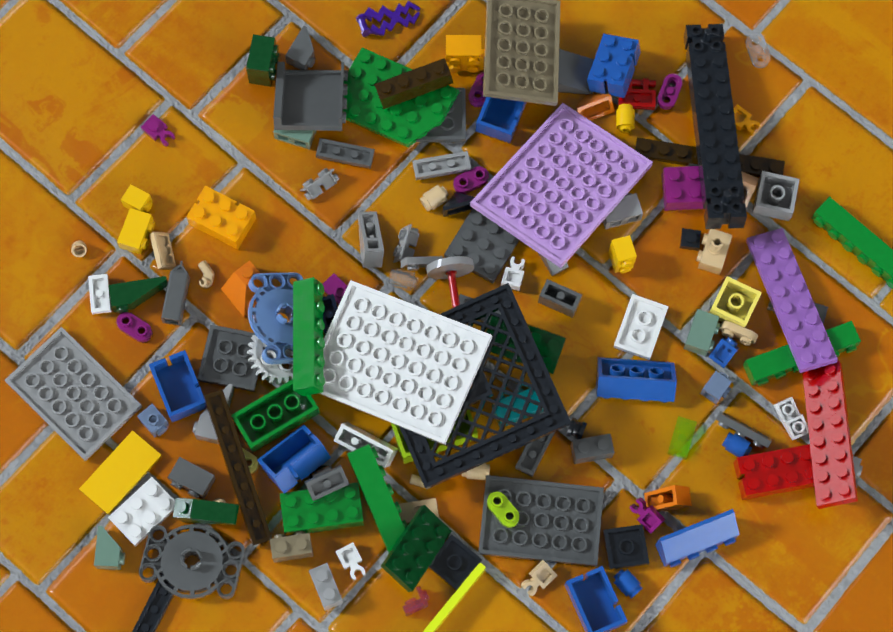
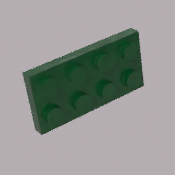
[486,312,566,374]
[381,505,452,592]

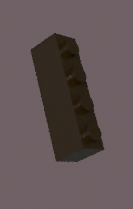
[374,58,453,109]

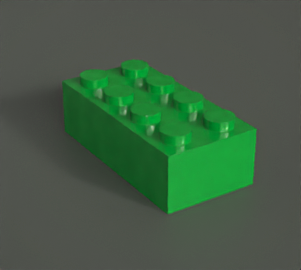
[231,379,320,453]
[279,482,364,536]

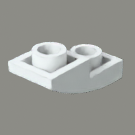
[773,397,809,440]

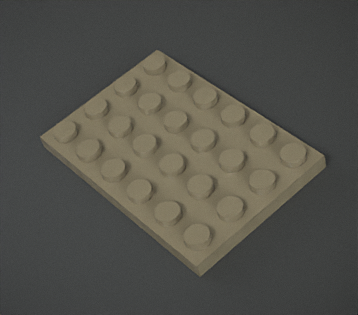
[483,0,560,106]

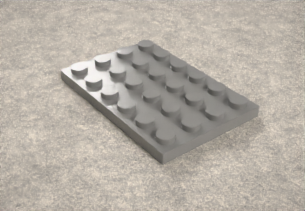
[4,327,142,461]

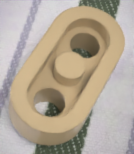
[720,321,758,346]

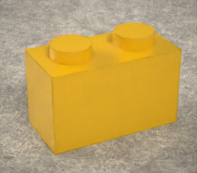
[117,208,155,255]
[608,235,637,273]

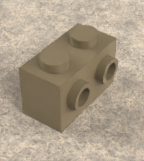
[270,531,313,563]

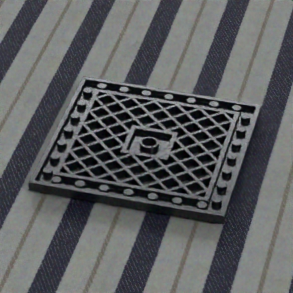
[399,283,572,490]

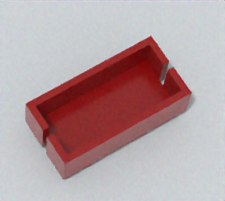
[733,444,814,500]

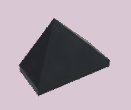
[443,192,475,217]

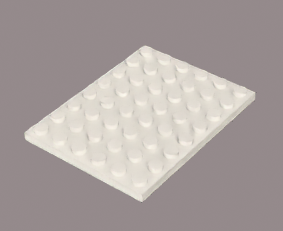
[319,280,492,445]

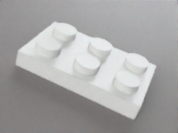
[613,294,668,360]
[108,477,175,547]

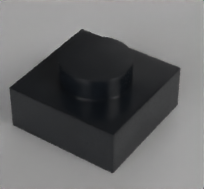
[680,228,701,251]

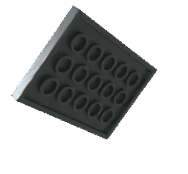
[478,475,604,567]

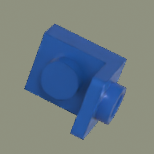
[708,337,739,368]

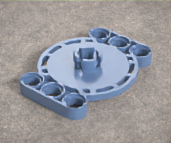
[248,272,303,364]

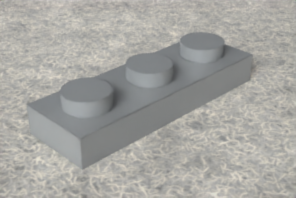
[412,151,471,180]

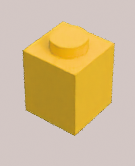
[121,184,153,212]

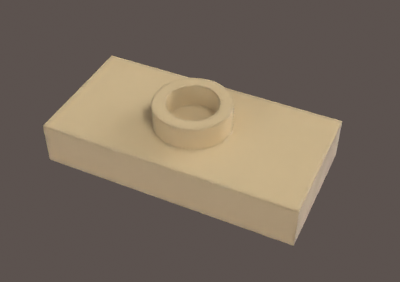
[150,232,177,270]
[399,498,439,524]

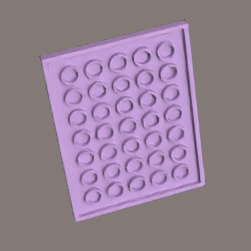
[470,103,653,268]

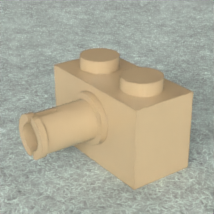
[696,229,732,275]

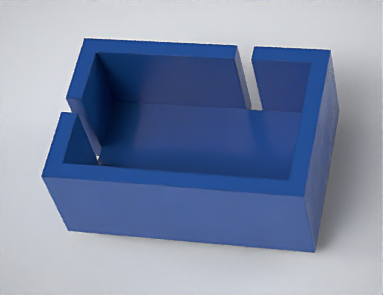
[587,34,641,98]
[476,97,527,143]
[149,350,207,422]
[257,424,331,494]
[564,566,628,632]

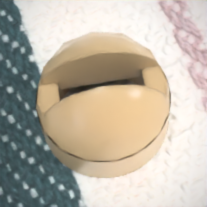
[71,240,87,257]

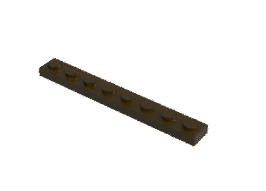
[635,137,785,177]
[203,389,272,546]

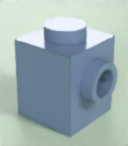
[700,371,732,404]
[137,404,169,438]

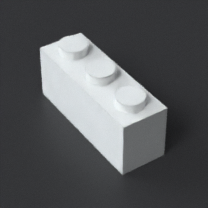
[334,422,398,468]

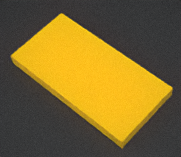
[79,430,162,515]

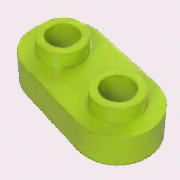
[487,492,520,528]

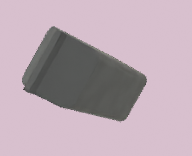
[161,261,190,326]

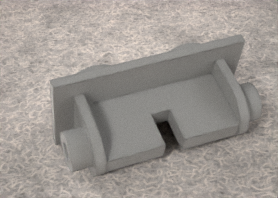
[300,168,339,201]
[393,224,419,263]

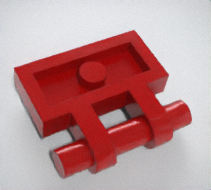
[618,78,656,110]

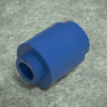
[722,432,752,457]
[613,569,642,599]

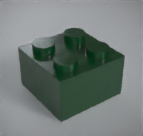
[246,34,280,87]

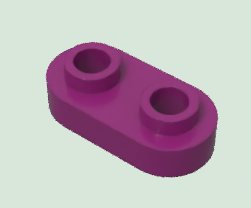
[469,72,486,107]
[657,74,682,110]
[453,166,489,194]
[116,312,153,343]

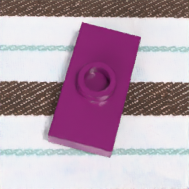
[323,273,348,305]

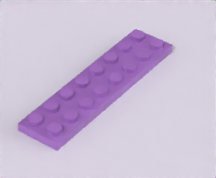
[746,228,838,373]

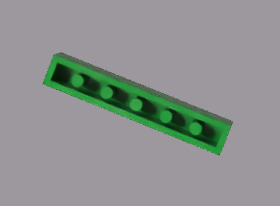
[812,196,893,289]
[293,277,325,396]
[743,321,861,386]
[346,444,408,554]

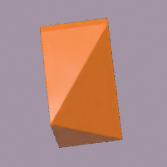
[576,94,615,121]

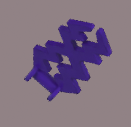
[356,1,420,37]

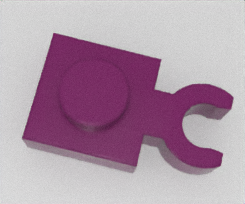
[141,114,175,147]
[630,497,666,534]

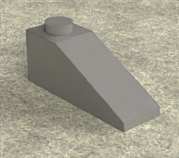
[358,211,384,268]
[193,384,234,444]

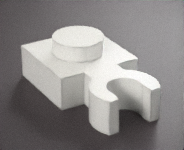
[501,256,525,291]
[335,542,366,581]

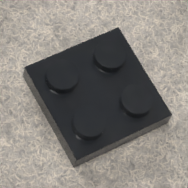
[603,524,649,570]
[428,535,482,591]

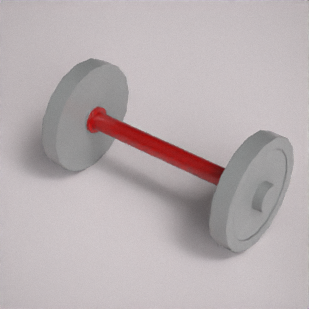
[426,256,474,308]

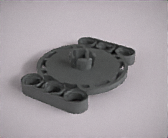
[139,524,245,599]

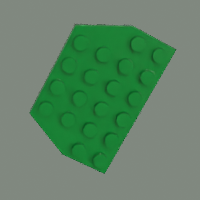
[343,47,459,147]

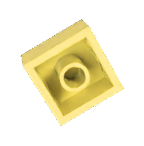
[709,276,762,328]

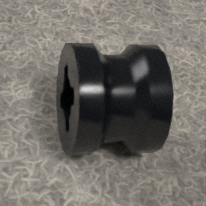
[566,418,587,439]

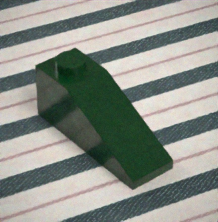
[109,276,168,313]
[173,498,239,525]

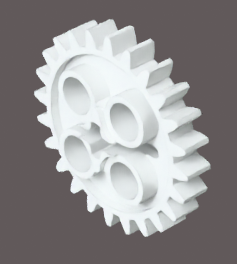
[247,335,293,385]

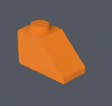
[644,485,692,512]

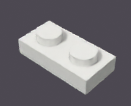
[88,274,111,315]

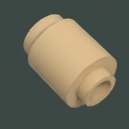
[420,185,449,211]
[462,463,490,480]

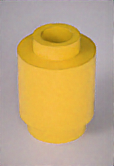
[616,104,635,133]

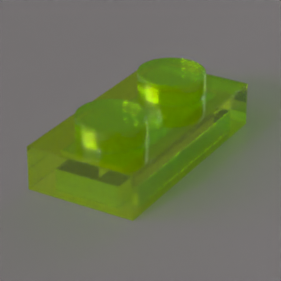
[667,416,697,460]

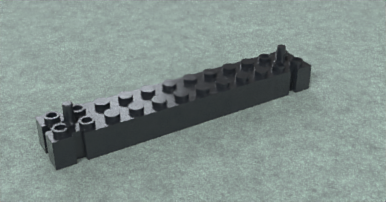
[684,24,747,229]

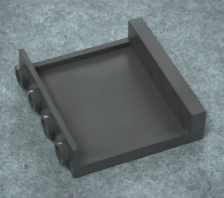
[273,62,348,131]

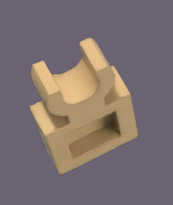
[521,560,558,596]

